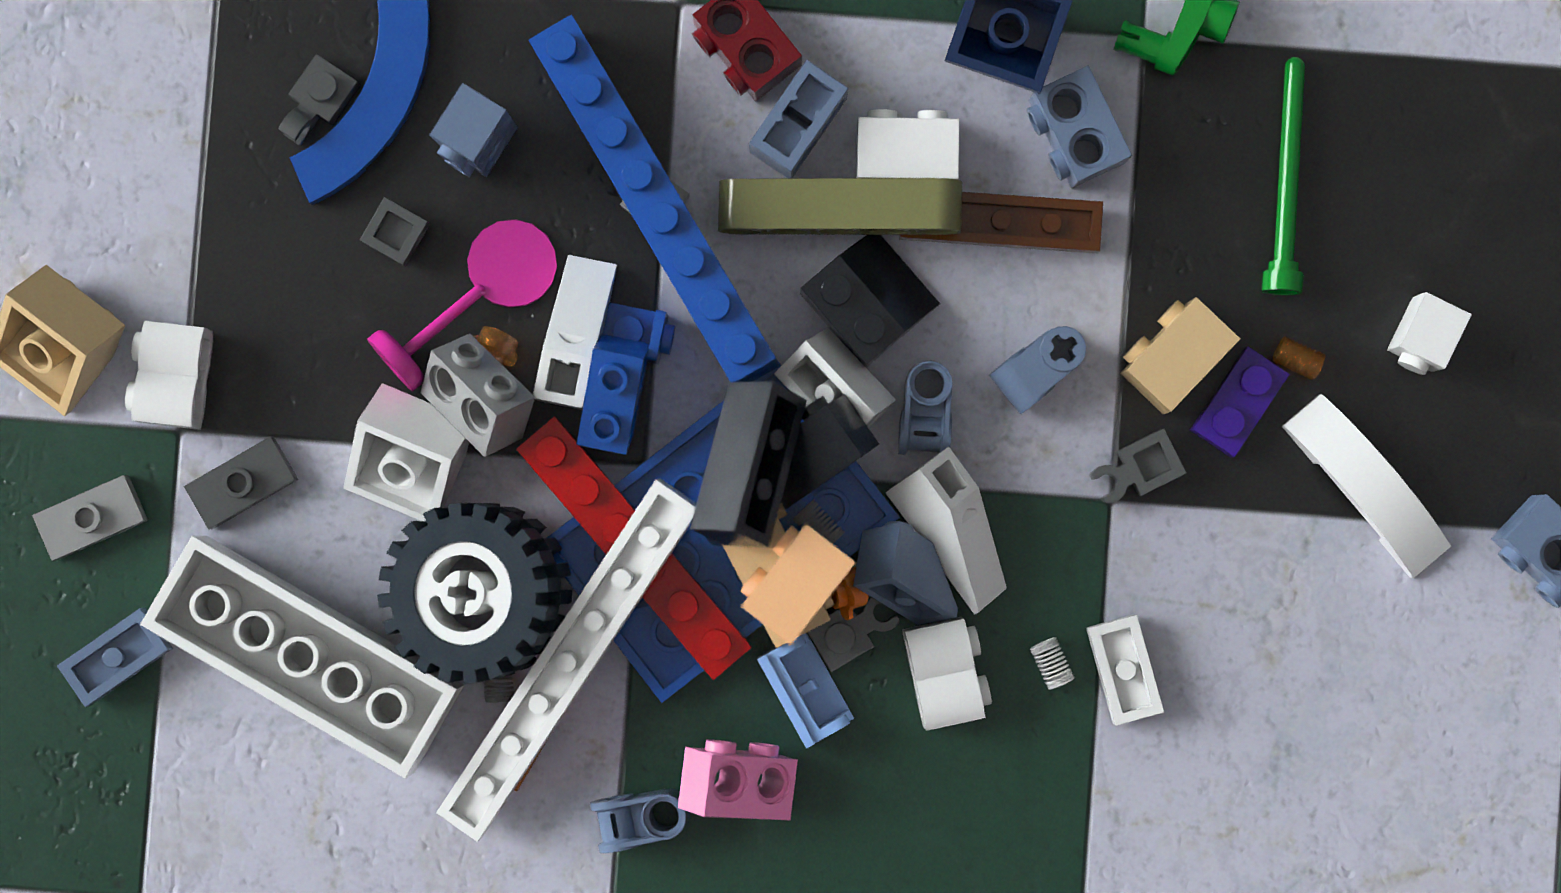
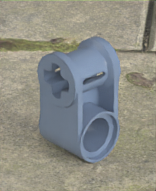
[989,326,1086,414]
[898,361,953,455]
[590,789,690,853]

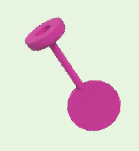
[367,220,557,392]

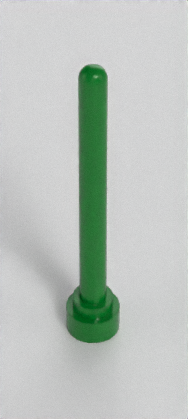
[1262,57,1305,295]

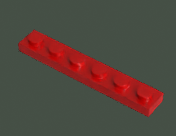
[516,416,752,680]

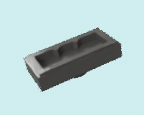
[184,436,299,530]

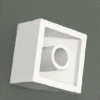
[343,383,469,521]

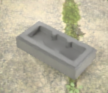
[32,475,148,561]

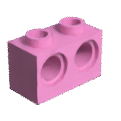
[678,739,798,820]

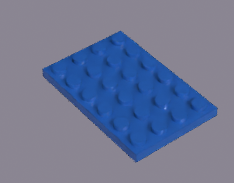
[547,360,900,703]

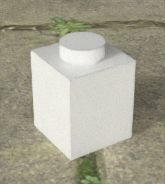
[1387,292,1472,375]

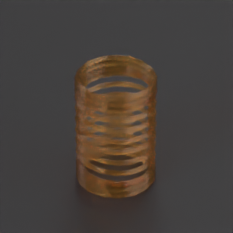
[1272,336,1326,380]

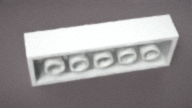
[140,536,465,778]

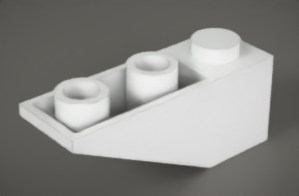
[533,255,617,410]
[885,447,1007,615]

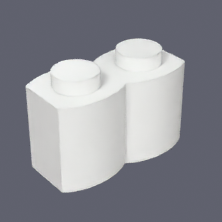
[125,321,213,430]
[902,617,992,731]

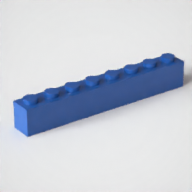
[528,14,779,382]

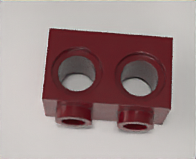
[692,0,802,102]

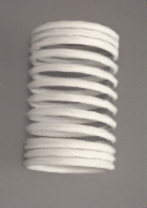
[1030,637,1075,690]

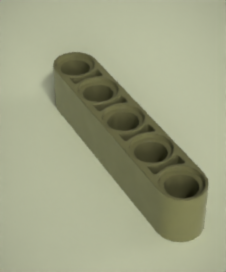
[718,178,962,235]

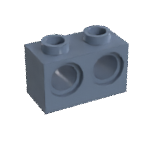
[749,60,848,178]
[1027,65,1132,189]
[430,83,518,177]

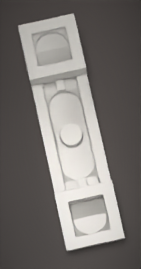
[1282,394,1451,578]

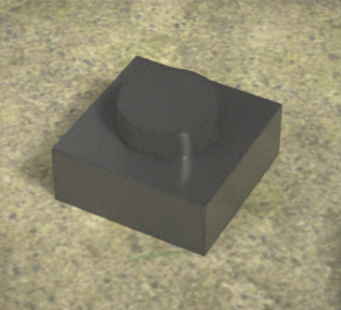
[360,197,430,267]

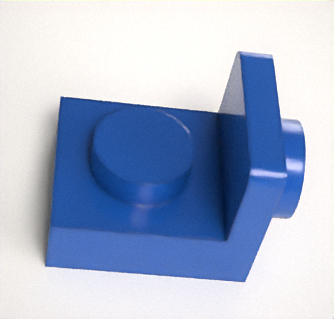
[603,302,675,364]

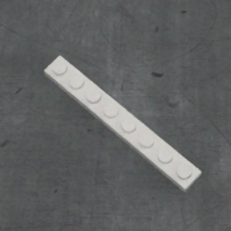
[436,478,697,842]

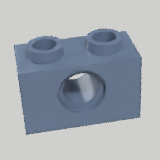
[1491,494,1561,608]

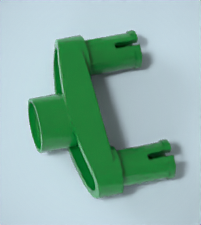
[1114,0,1240,76]

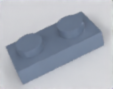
[57,608,173,707]

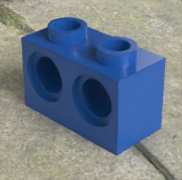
[576,334,649,455]

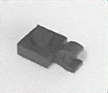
[278,54,360,146]

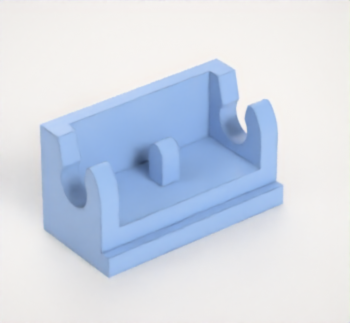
[757,633,854,749]

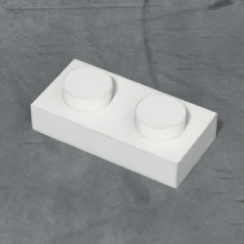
[1086,614,1164,726]

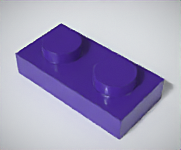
[1190,347,1290,458]

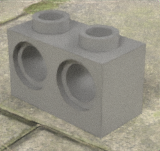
[420,333,535,457]

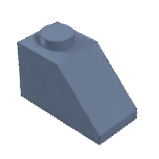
[853,521,958,625]

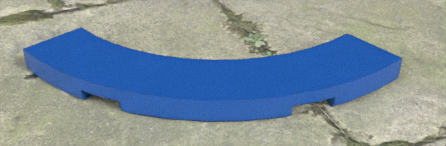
[290,0,430,205]

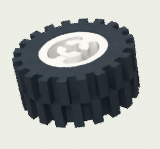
[377,503,572,684]

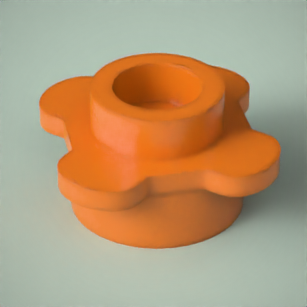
[830,567,868,620]

